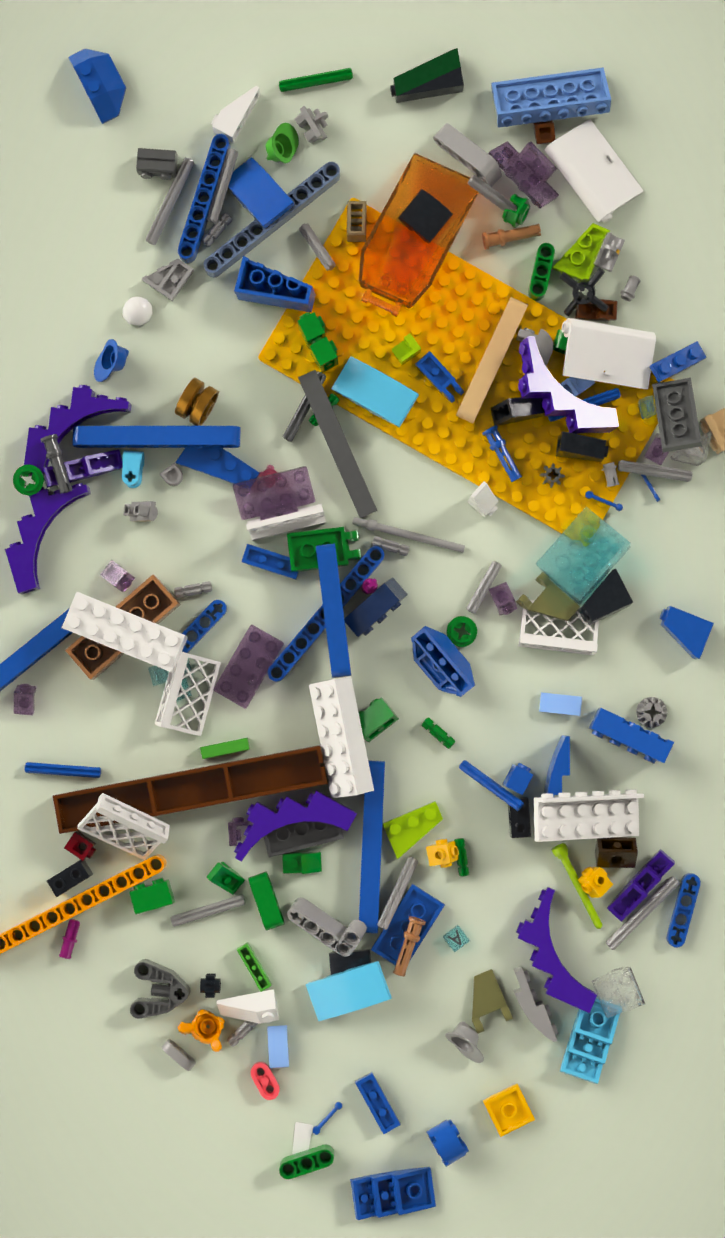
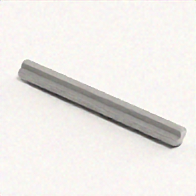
[146,157,194,245]
[606,876,680,950]

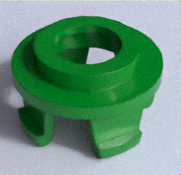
[502,194,530,228]

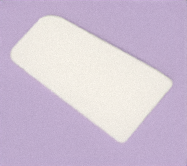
[292,1122,313,1159]

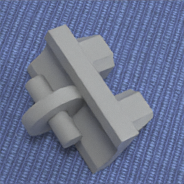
[295,106,328,143]
[593,232,625,272]
[123,501,158,522]

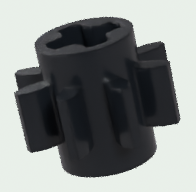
[200,974,221,998]

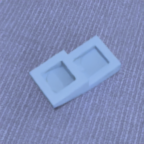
[560,377,595,397]
[539,692,582,716]
[267,1025,289,1068]

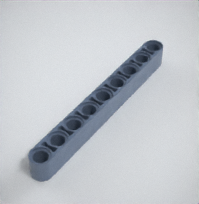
[204,162,340,278]

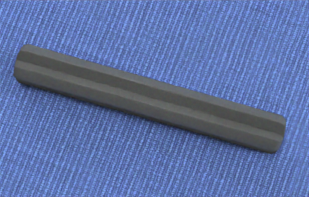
[283,372,326,442]

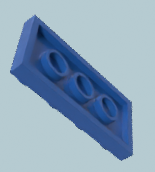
[371,883,445,966]

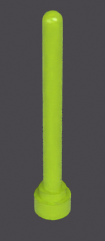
[551,843,603,929]

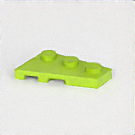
[552,223,610,281]
[382,801,443,859]

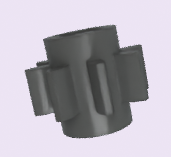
[540,463,565,488]

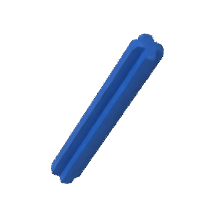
[548,388,621,422]
[459,760,524,811]
[25,762,101,778]

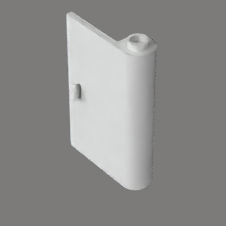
[545,119,643,224]
[562,318,656,390]

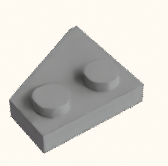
[142,259,194,301]

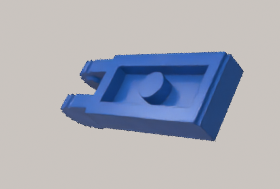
[415,351,464,403]

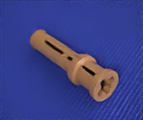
[482,224,541,250]
[393,916,426,977]

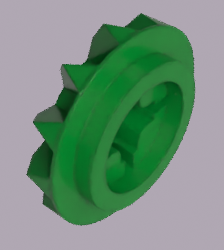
[13,465,44,496]
[447,616,477,647]

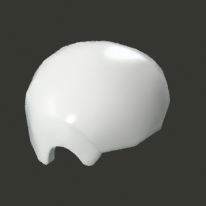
[123,297,153,326]

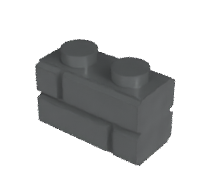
[136,148,178,180]

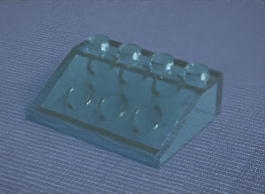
[536,507,631,604]

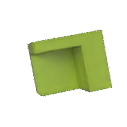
[392,333,421,365]

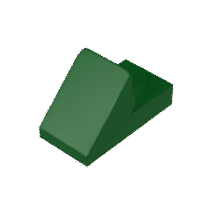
[282,852,322,874]
[207,862,245,895]

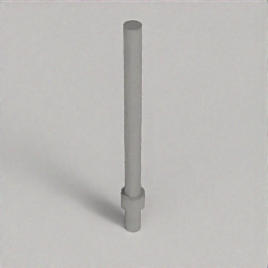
[352,517,465,553]

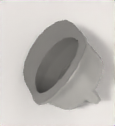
[446,1021,484,1063]

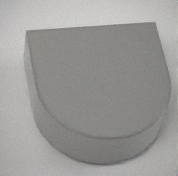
[160,462,183,486]

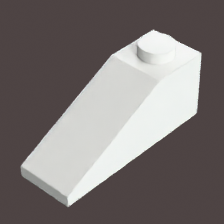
[212,86,260,143]
[468,481,499,517]
[216,989,279,1024]

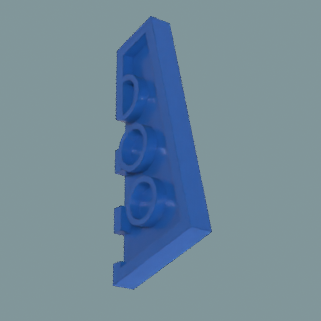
[175,448,260,489]

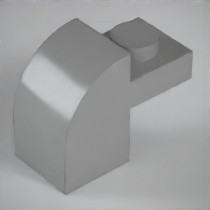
[516,328,553,366]

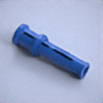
[482,425,522,482]

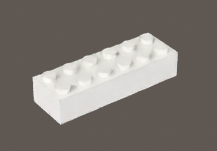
[62,592,188,673]
[309,676,374,799]

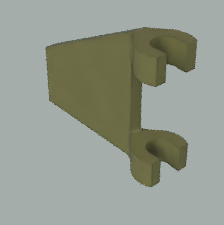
[516,572,580,621]
[472,969,513,1034]

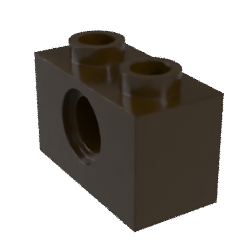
[595,837,638,868]

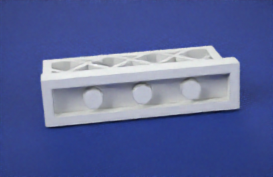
[246,504,326,541]
[518,600,599,655]
[155,652,221,736]
[77,793,170,860]

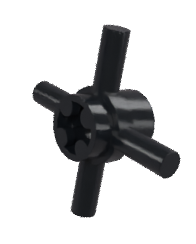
[559,268,609,316]

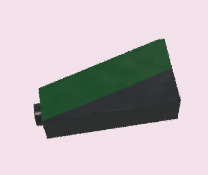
[390,48,464,103]

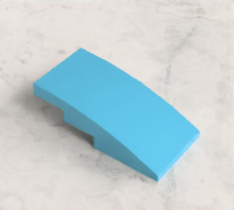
[331,356,419,428]
[305,961,392,1021]
[560,998,622,1084]

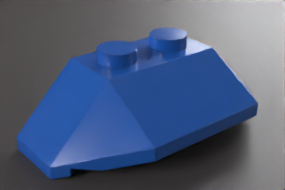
[68,49,126,124]
[411,626,475,697]

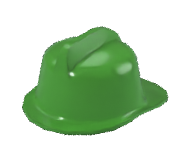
[266,122,299,164]

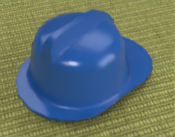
[94,339,129,382]

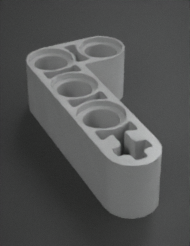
[433,123,502,187]
[287,897,367,957]

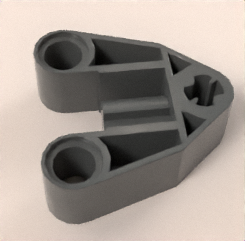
[130,959,190,1019]

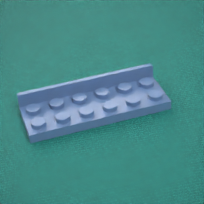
[491,67,611,128]

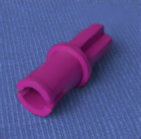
[362,578,378,594]
[59,919,80,959]

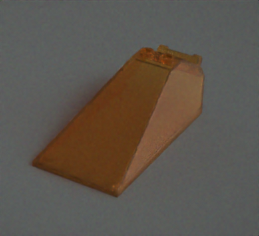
[359,153,479,317]

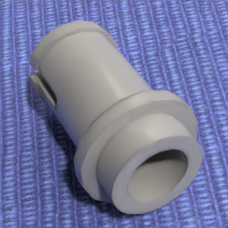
[620,275,641,302]
[602,462,619,487]

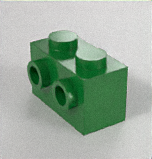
[297,312,326,349]
[309,337,338,373]
[358,697,399,742]
[129,877,175,915]

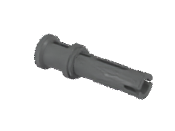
[40,434,72,494]

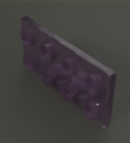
[488,141,559,209]
[233,466,315,520]
[213,625,284,709]

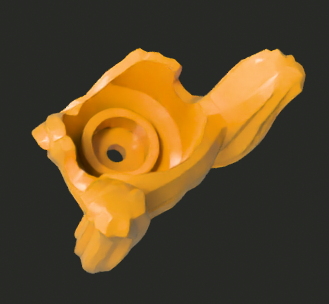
[178,1009,225,1052]

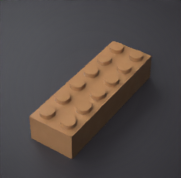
[65,574,181,680]

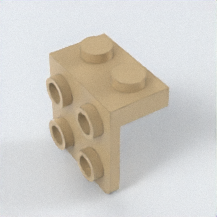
[700,408,725,454]

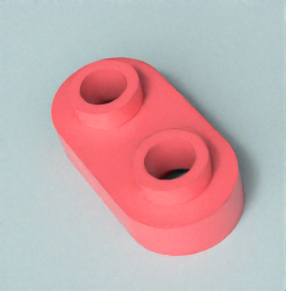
[251,1062,280,1100]

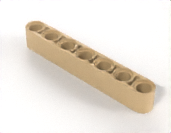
[456,297,528,423]

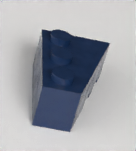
[344,578,408,637]

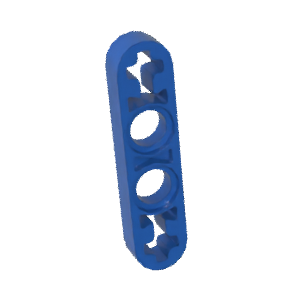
[182,600,227,653]
[666,873,701,948]

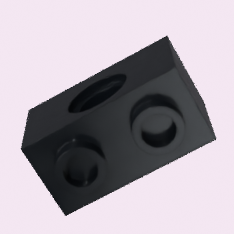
[508,797,531,838]
[47,860,93,897]

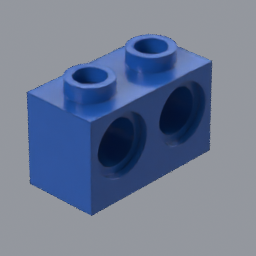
[503,763,533,795]

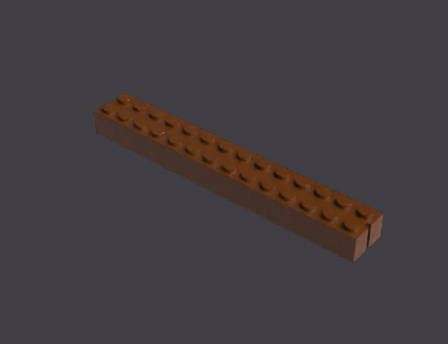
[53,745,328,834]

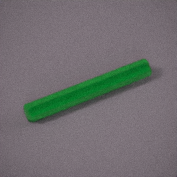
[279,68,353,92]

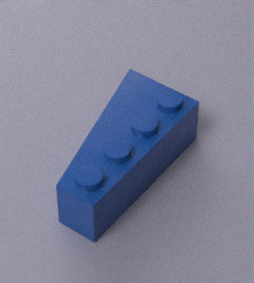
[234,256,316,313]
[589,708,674,764]

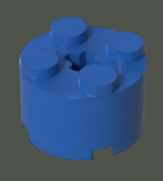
[426,1119,469,1167]

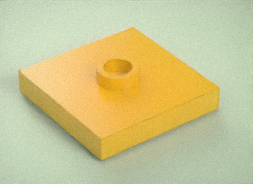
[483,1083,535,1137]

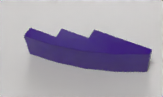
[42,449,123,488]
[607,849,675,922]

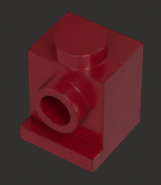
[64,831,96,861]

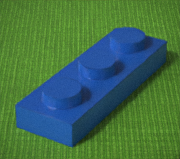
[649,341,707,383]
[241,544,299,580]
[355,1072,401,1134]

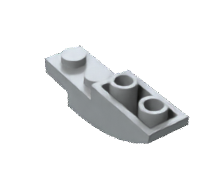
[513,967,559,1042]

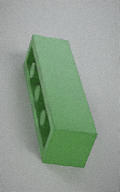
[200,737,250,759]
[237,942,272,992]

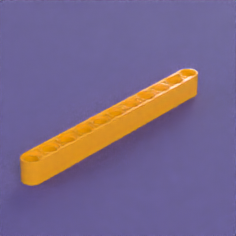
[0,854,167,954]

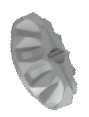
[636,697,668,728]

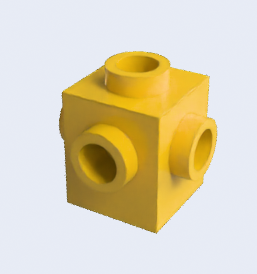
[426,839,459,868]
[578,867,613,898]

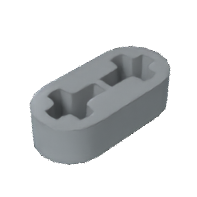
[162,1039,196,1071]

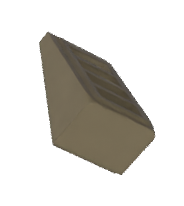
[347,201,367,242]

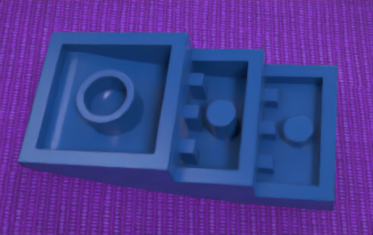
[228,157,295,229]
[544,735,570,797]
[350,1167,436,1220]

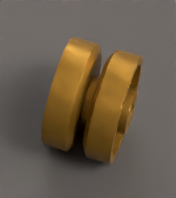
[175,377,219,426]

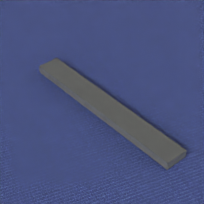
[298,370,378,518]

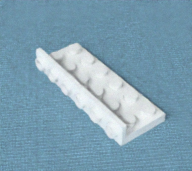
[534,789,644,842]

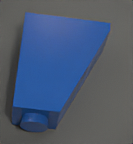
[660,606,714,659]

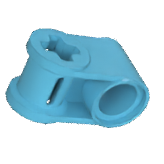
[122,450,145,488]

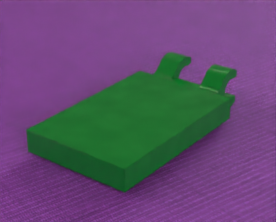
[287,527,361,572]

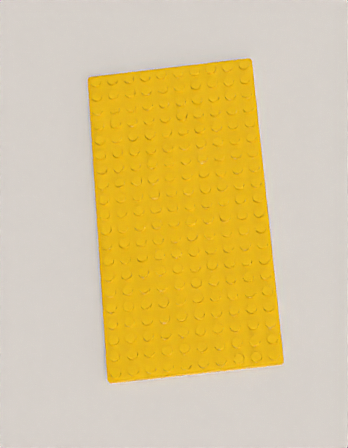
[258,198,674,547]

